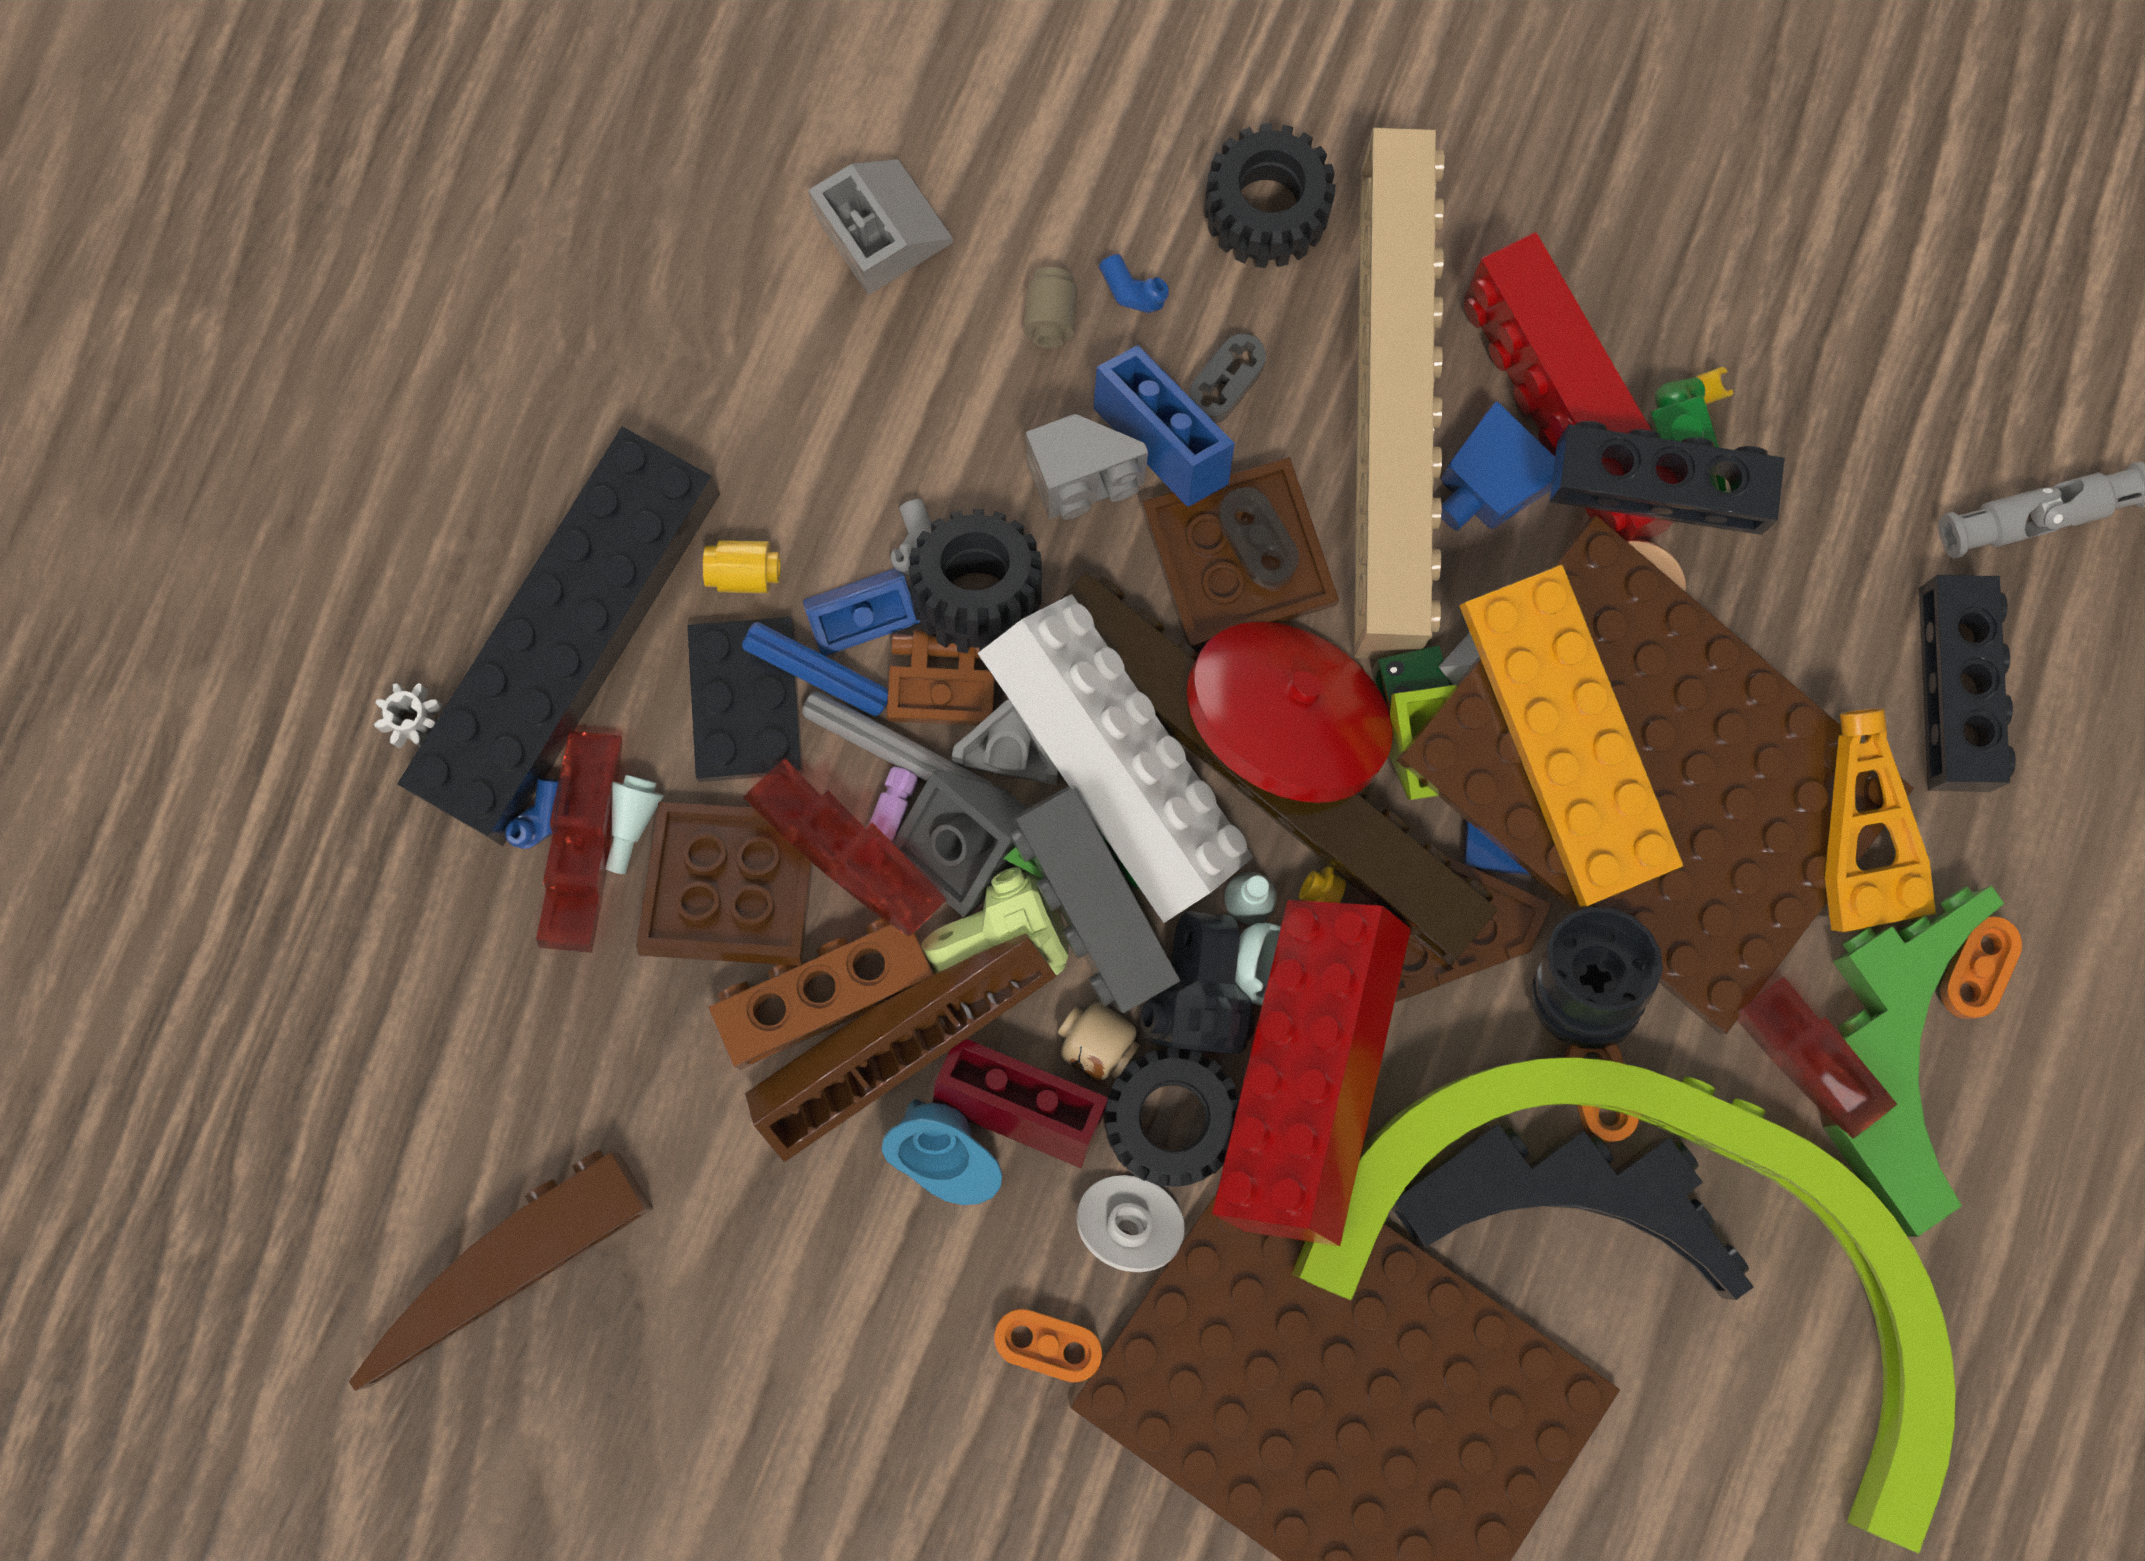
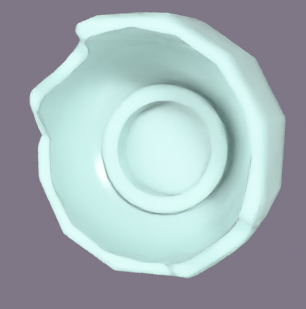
[1235,922,1281,1006]

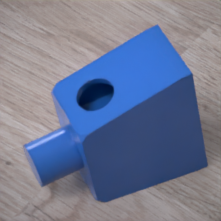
[1441,401,1555,531]

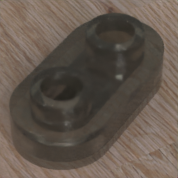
[1218,487,1299,588]

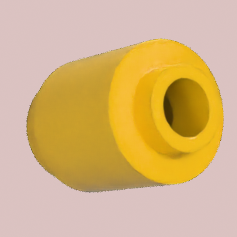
[703,540,781,593]

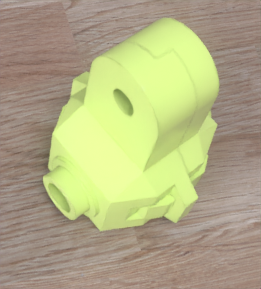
[921,867,1069,975]

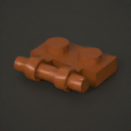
[887,630,995,726]

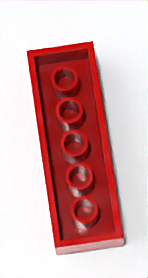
[1464,232,1677,541]
[1212,900,1411,1246]

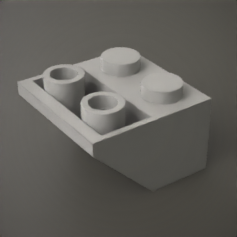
[808,159,953,295]
[1026,414,1148,520]

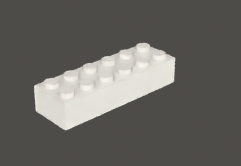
[978,594,1254,923]

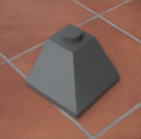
[889,770,1028,918]

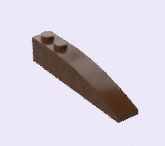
[745,933,1057,1162]
[349,1150,653,1391]

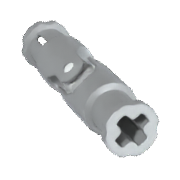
[1938,461,2145,559]

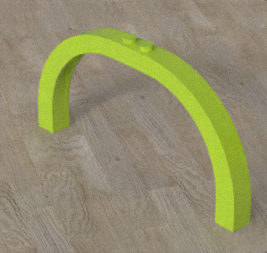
[1292,1058,1956,1554]

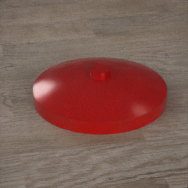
[1187,622,1393,803]

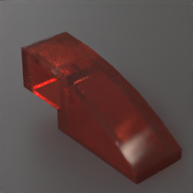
[1737,977,1898,1139]

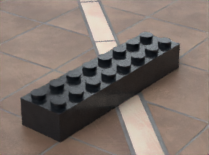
[397,426,720,846]

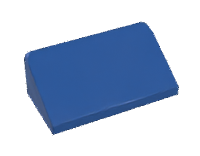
[803,568,920,656]

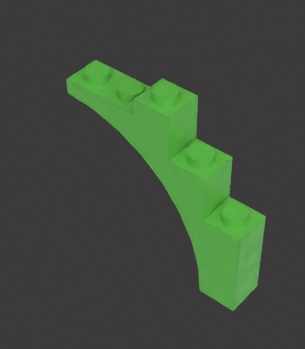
[1823,886,2004,1237]

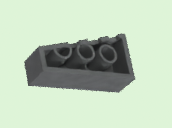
[1009,786,1180,1014]

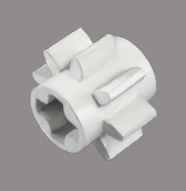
[374,683,444,749]

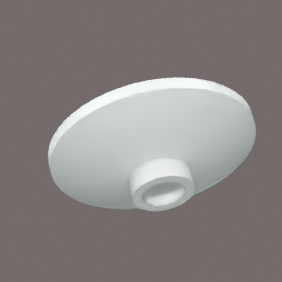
[1076,1175,1185,1272]

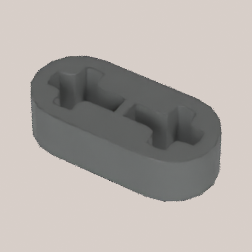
[1189,334,1266,424]

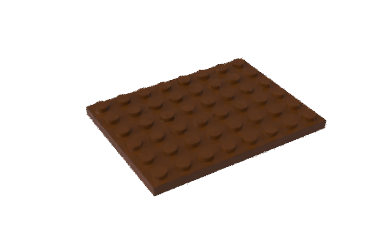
[1396,516,1914,1034]
[1070,1190,1620,1561]

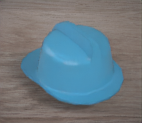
[882,1099,1003,1205]

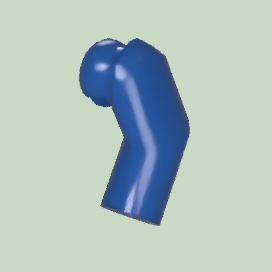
[505,778,564,849]

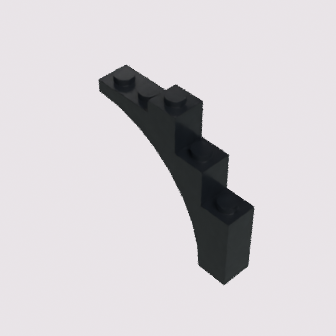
[1392,1124,1754,1300]

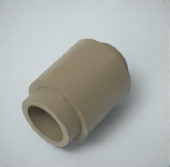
[1023,267,1078,348]

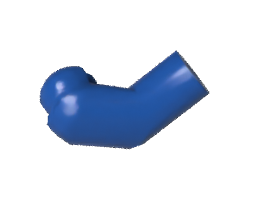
[1099,254,1169,313]

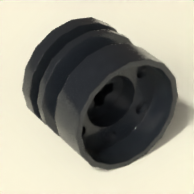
[1531,907,1663,1049]

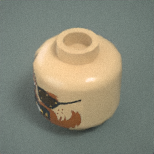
[1057,1002,1140,1082]

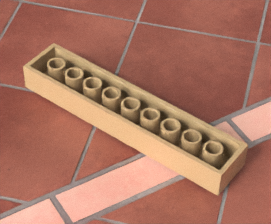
[1354,128,1444,659]

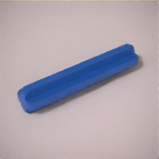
[742,622,888,716]

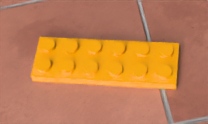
[1459,565,1683,907]

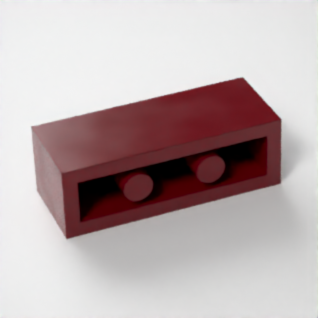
[932,1039,1108,1169]

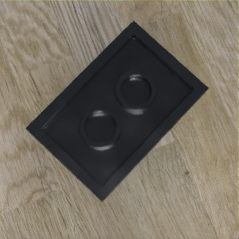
[687,617,803,782]

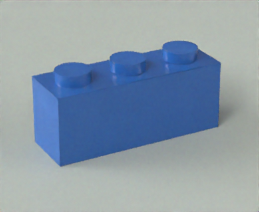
[1094,345,1235,507]

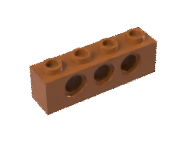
[708,915,933,1070]

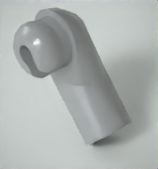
[890,499,932,575]

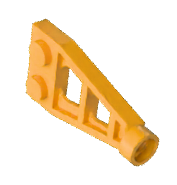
[1825,708,1936,932]

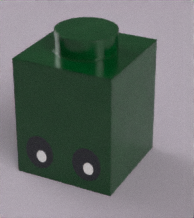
[1372,645,1453,714]

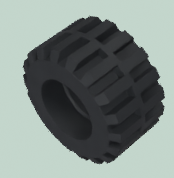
[1204,123,1336,268]
[909,509,1042,654]
[1104,1048,1240,1187]

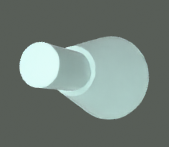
[605,774,664,875]
[1224,872,1277,924]

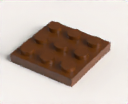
[1142,457,1339,649]
[636,802,818,966]

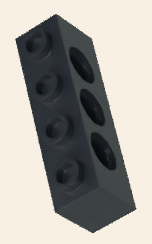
[1550,421,1785,535]
[1919,575,2016,792]

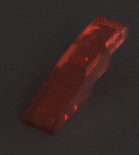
[536,731,623,953]
[743,758,947,937]

